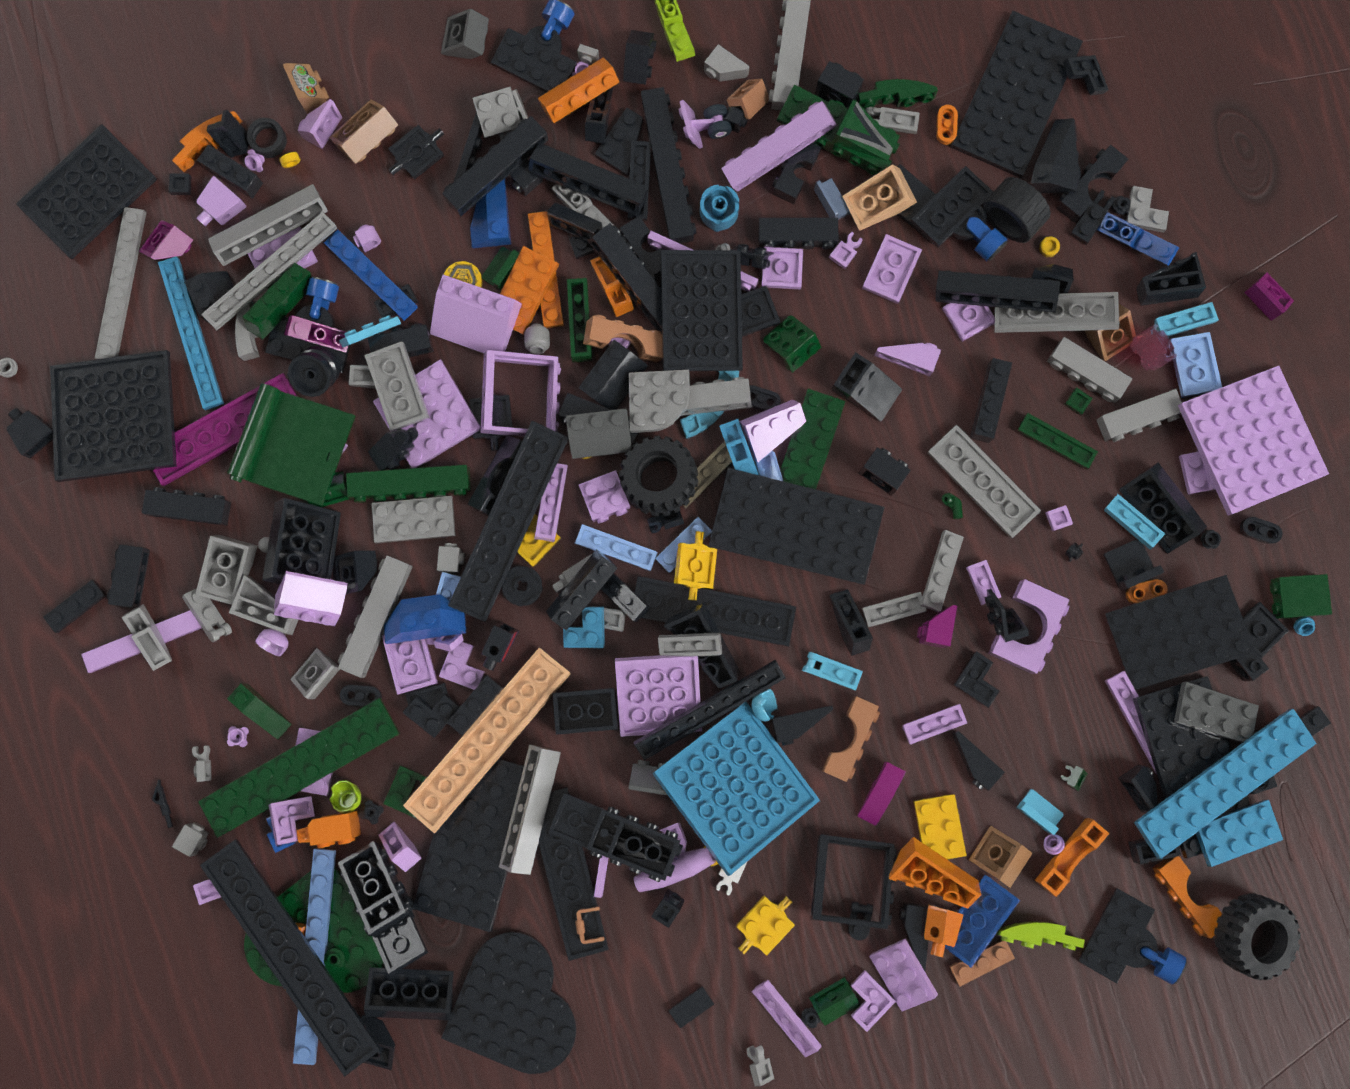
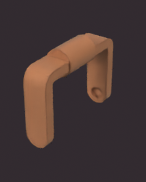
[575,906,604,944]

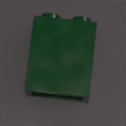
[1270,574,1332,619]

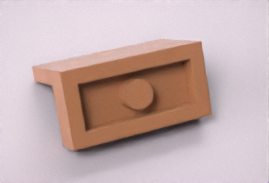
[727,79,769,119]

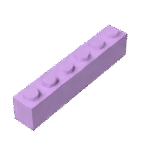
[722,101,837,192]

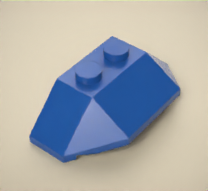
[384,594,466,644]

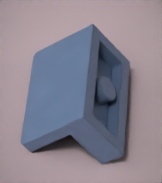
[814,178,850,220]

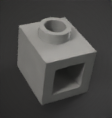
[437,543,465,574]
[172,822,209,857]

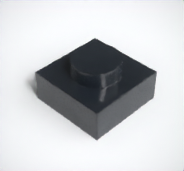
[169,173,192,195]

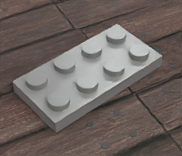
[365,342,430,432]
[372,496,456,543]

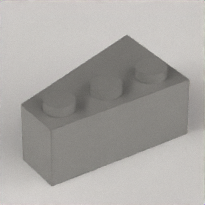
[229,575,298,635]

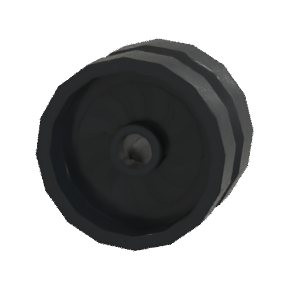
[288,346,340,397]

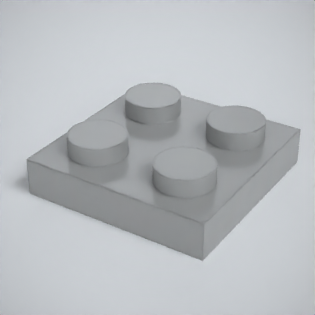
[472,86,521,137]

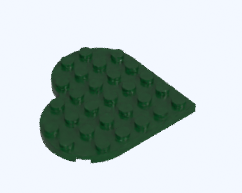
[244,866,384,993]

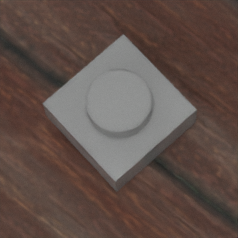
[578,44,599,65]

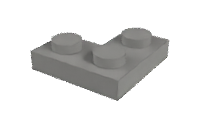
[1126,186,1169,233]

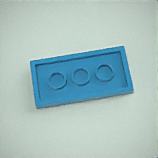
[1196,800,1283,867]

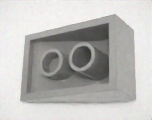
[196,535,257,605]

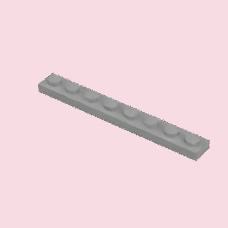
[95,207,146,359]
[201,212,337,331]

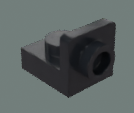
[651,889,685,928]

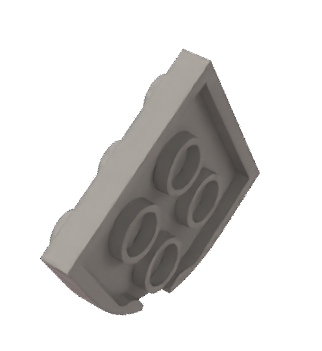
[629,370,690,433]

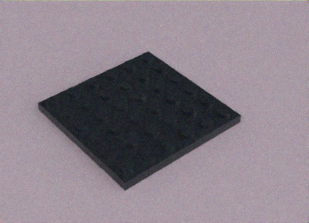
[50,350,177,482]

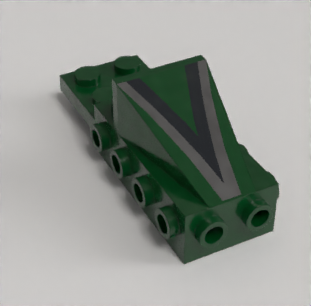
[776,84,900,175]

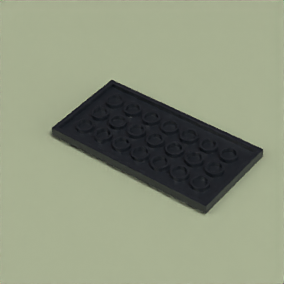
[950,11,1083,178]
[708,468,885,585]
[1132,676,1250,858]
[413,759,524,932]

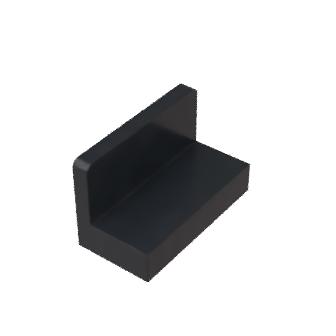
[207,109,249,158]

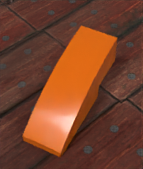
[590,257,634,317]

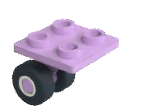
[679,100,732,149]

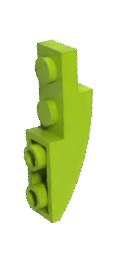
[654,0,695,62]
[996,922,1085,950]

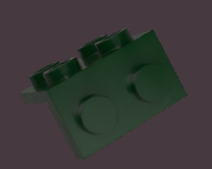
[763,315,822,373]

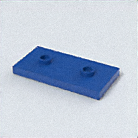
[945,874,1020,968]

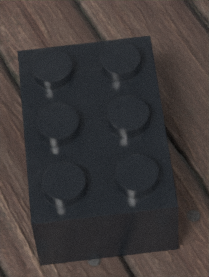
[553,688,618,735]

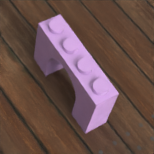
[988,579,1069,674]

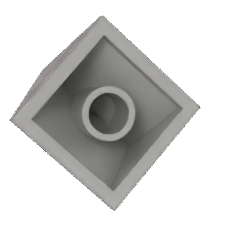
[291,648,340,699]

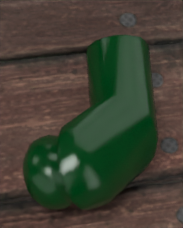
[941,493,963,519]

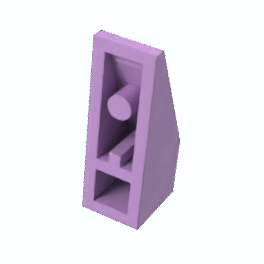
[874,343,941,376]

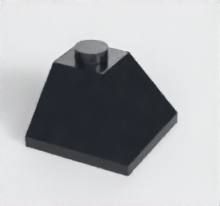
[1031,264,1074,294]
[333,551,378,595]
[1118,765,1158,813]
[361,1015,395,1070]

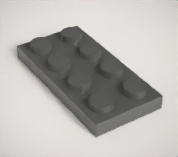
[1174,682,1259,744]

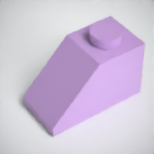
[379,822,421,872]

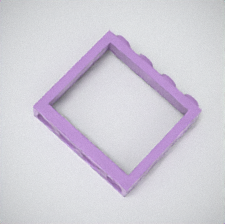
[480,350,561,437]

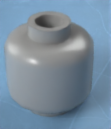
[524,324,550,355]

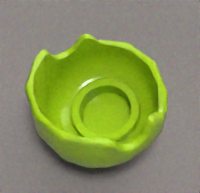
[329,780,361,814]

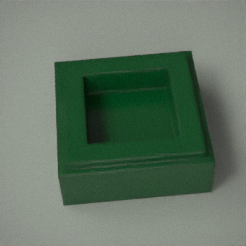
[1064,387,1093,416]

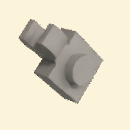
[192,746,212,782]
[747,1045,774,1086]

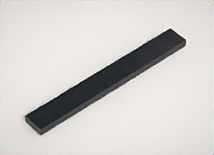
[633,660,786,760]

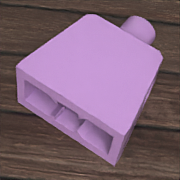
[196,176,247,227]

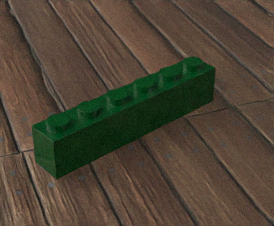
[346,465,471,503]

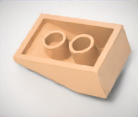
[842,164,917,231]

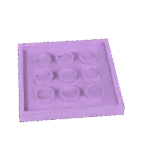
[373,360,481,469]
[615,655,702,737]

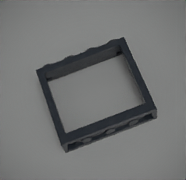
[810,834,897,929]

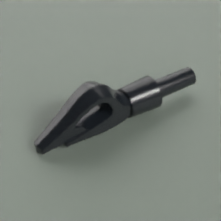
[152,779,173,828]

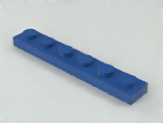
[324,230,418,321]

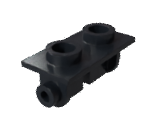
[730,244,774,269]

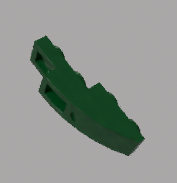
[856,79,938,109]

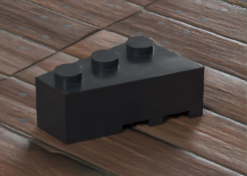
[1136,252,1206,306]

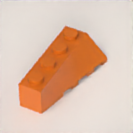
[889,837,981,909]

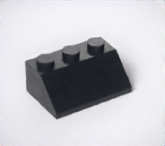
[579,340,648,410]

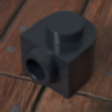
[723,106,748,133]

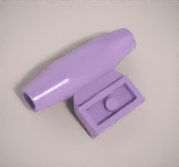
[634,823,716,892]

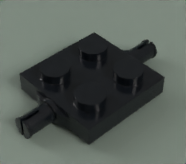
[388,124,445,180]
[469,395,513,451]

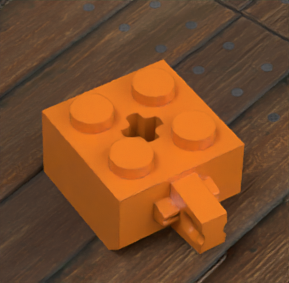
[297,810,361,848]

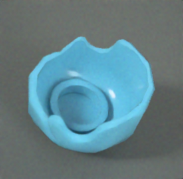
[751,689,777,721]

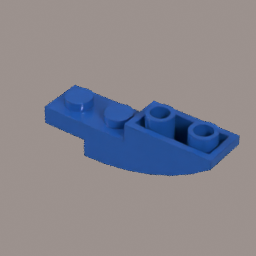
[1097,212,1179,266]

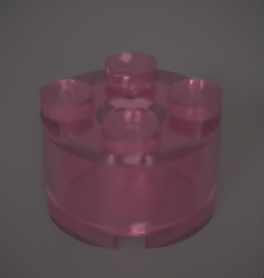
[1130,324,1177,371]

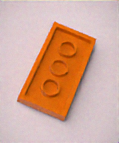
[500,246,559,335]

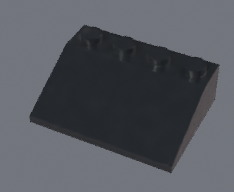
[262,498,341,584]

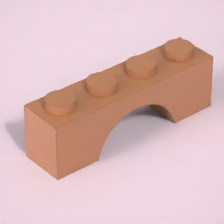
[583,315,663,363]
[822,696,880,782]

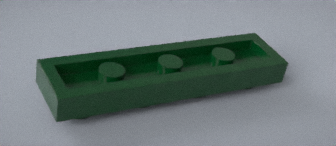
[1017,413,1098,470]

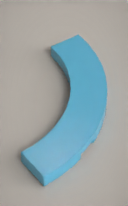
[680,371,739,439]

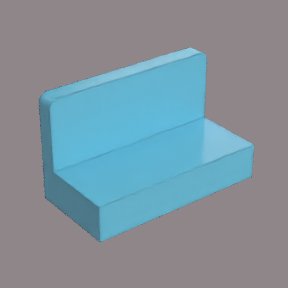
[1016,789,1064,835]

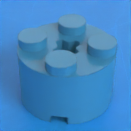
[700,185,739,232]

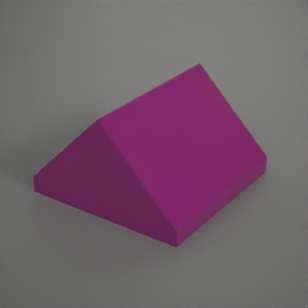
[1244,272,1294,321]

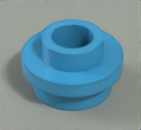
[1293,617,1315,636]

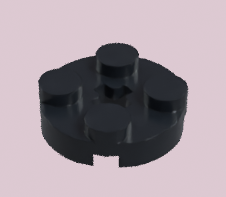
[502,566,543,607]

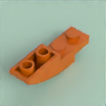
[172,111,242,172]

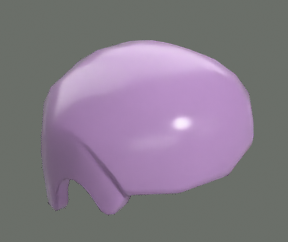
[255,628,288,656]

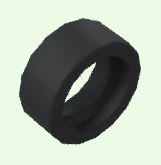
[246,118,287,158]

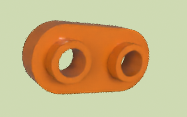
[936,105,958,145]
[1126,579,1168,604]

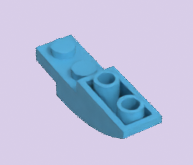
[719,419,759,475]

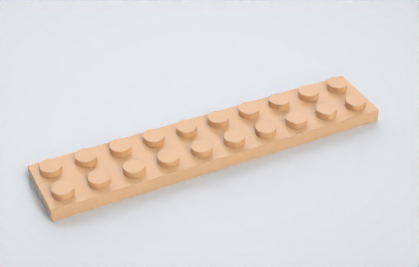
[403,648,570,833]

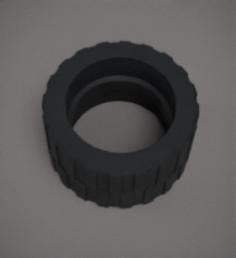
[983,177,1051,243]

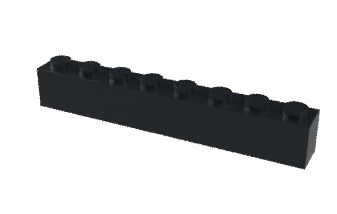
[641,87,697,244]

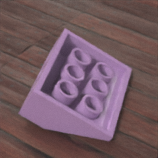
[430,275,522,353]

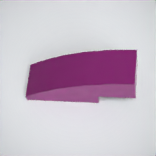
[857,762,906,826]

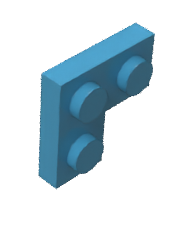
[563,607,605,648]

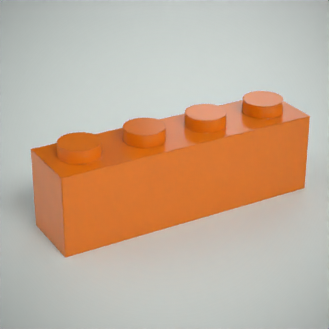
[538,57,619,123]

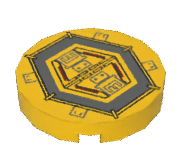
[444,261,483,288]

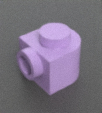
[353,225,381,252]

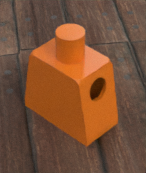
[924,905,964,957]

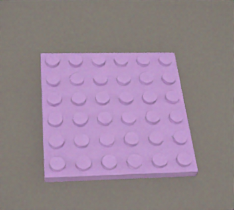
[1178,366,1329,516]

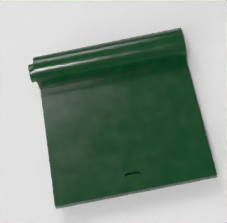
[227,383,356,506]

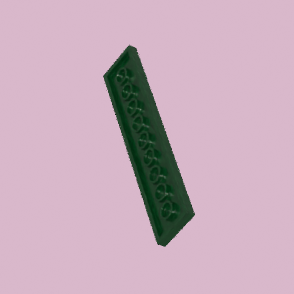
[198,698,400,838]

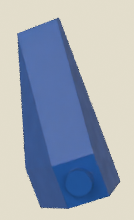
[470,179,511,248]

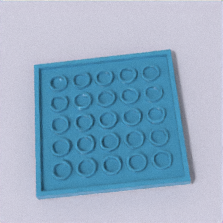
[652,702,820,876]

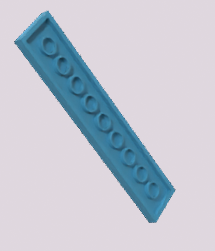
[1134,709,1317,859]

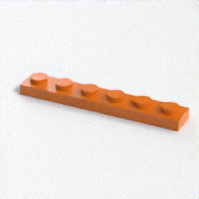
[528,211,564,328]

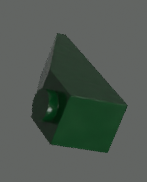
[227,683,292,740]

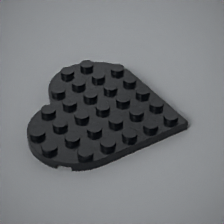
[441,931,577,1074]

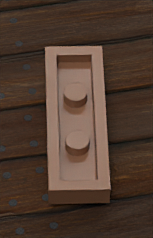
[949,940,1015,986]

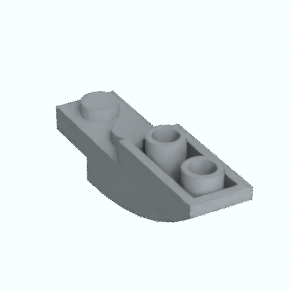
[552,184,613,229]

